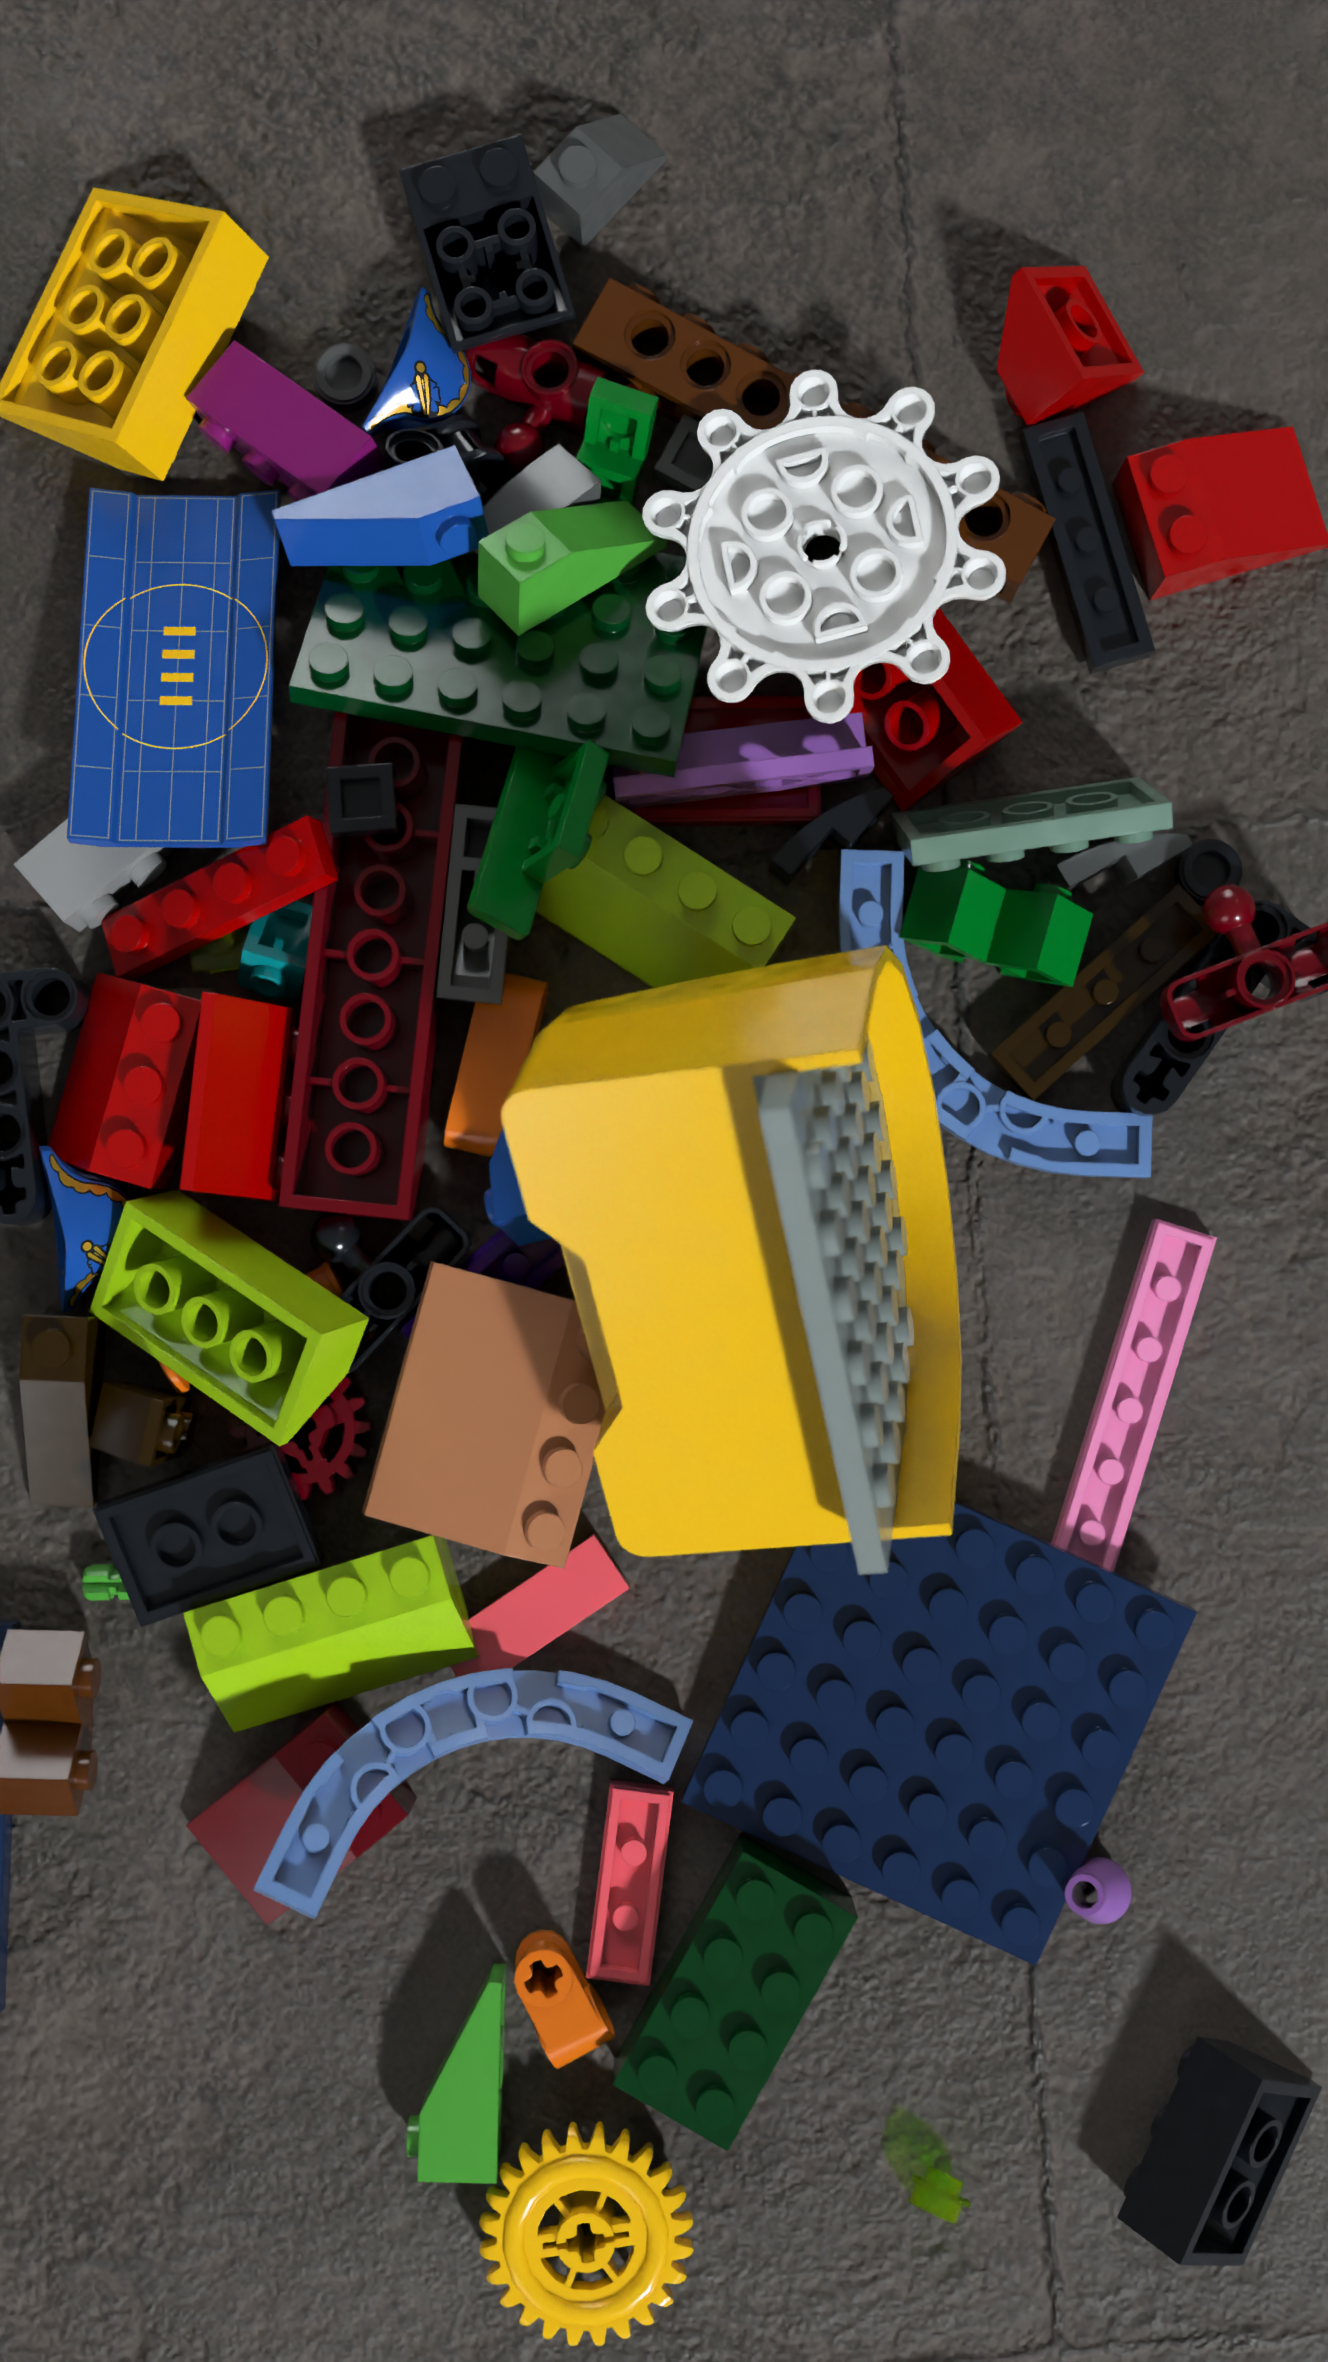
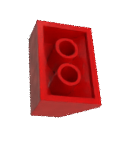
[849,608,1023,811]
[48,972,201,1189]
[180,992,300,1202]

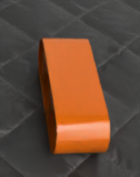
[444,972,549,1157]

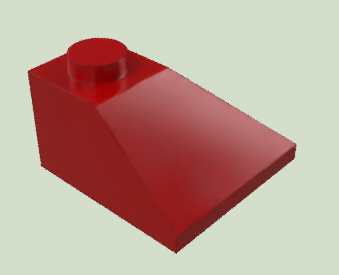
[997,265,1145,425]

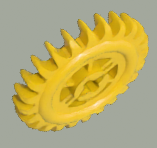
[479,2121,694,2346]

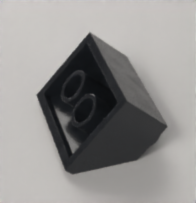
[1117,2037,1322,2266]

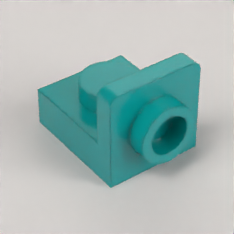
[237,901,313,1002]

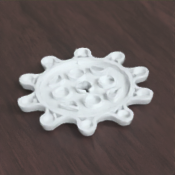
[642,369,1006,723]

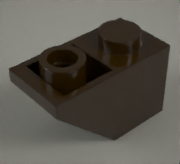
[89,1380,197,1467]

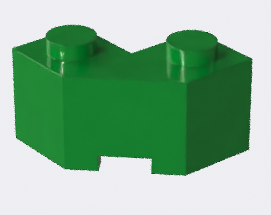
[899,859,1093,987]

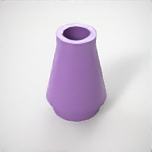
[1065,1857,1132,1924]

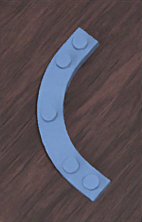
[837,849,1153,1179]
[253,1668,694,1919]

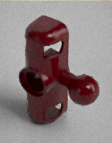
[464,333,640,474]
[1160,884,1328,1041]

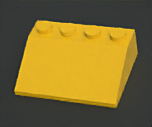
[0,187,269,481]

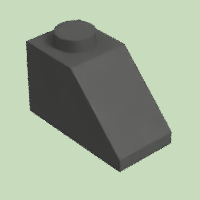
[533,113,667,249]

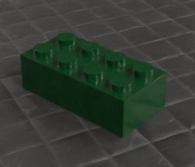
[612,1833,858,2151]

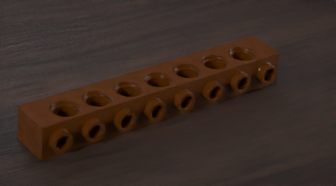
[573,277,1056,604]

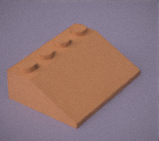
[362,1261,606,1569]

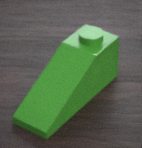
[478,500,667,636]
[407,1963,506,2184]

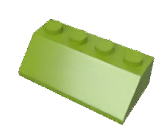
[536,795,796,988]
[89,1189,369,1446]
[183,1535,479,1733]

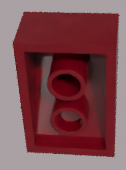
[186,1701,417,1925]

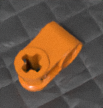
[514,1929,616,2069]

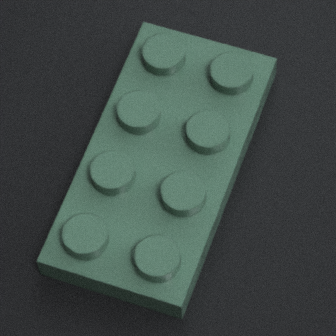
[891,777,1173,872]

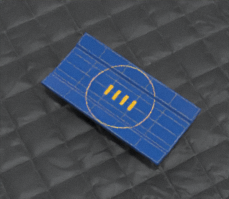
[67,488,281,848]

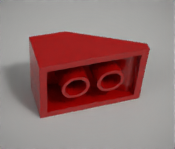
[1112,426,1328,601]

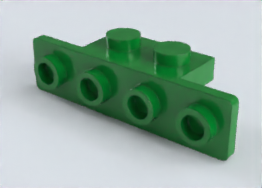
[467,740,610,940]

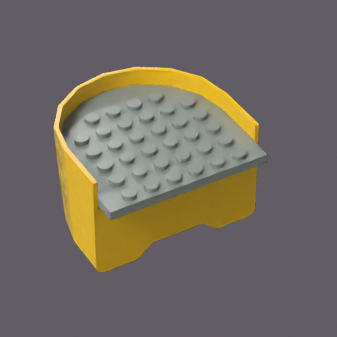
[501,945,962,1575]

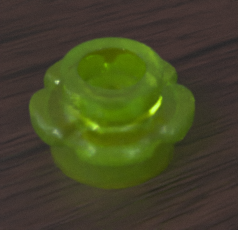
[908,2165,971,2225]

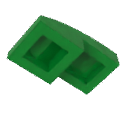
[576,377,659,507]

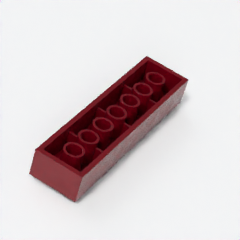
[279,711,471,1222]

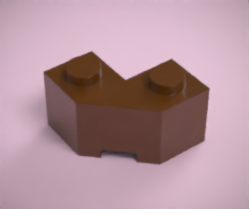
[0,1629,101,1816]

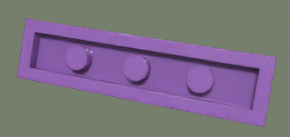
[611,712,874,809]

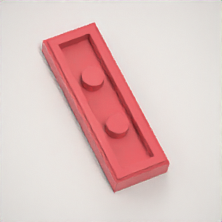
[450,1533,630,1677]
[586,1779,674,1986]

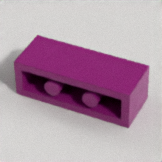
[186,340,385,502]

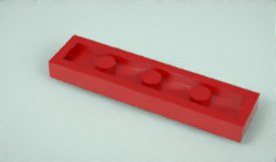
[101,815,339,981]

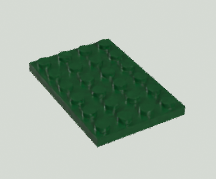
[289,551,708,778]

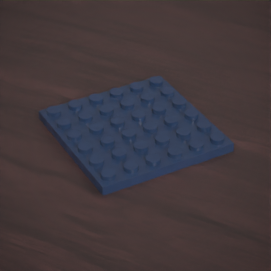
[681,1500,1197,1966]

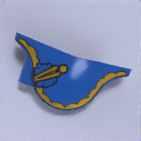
[361,286,471,437]
[39,1146,130,1313]

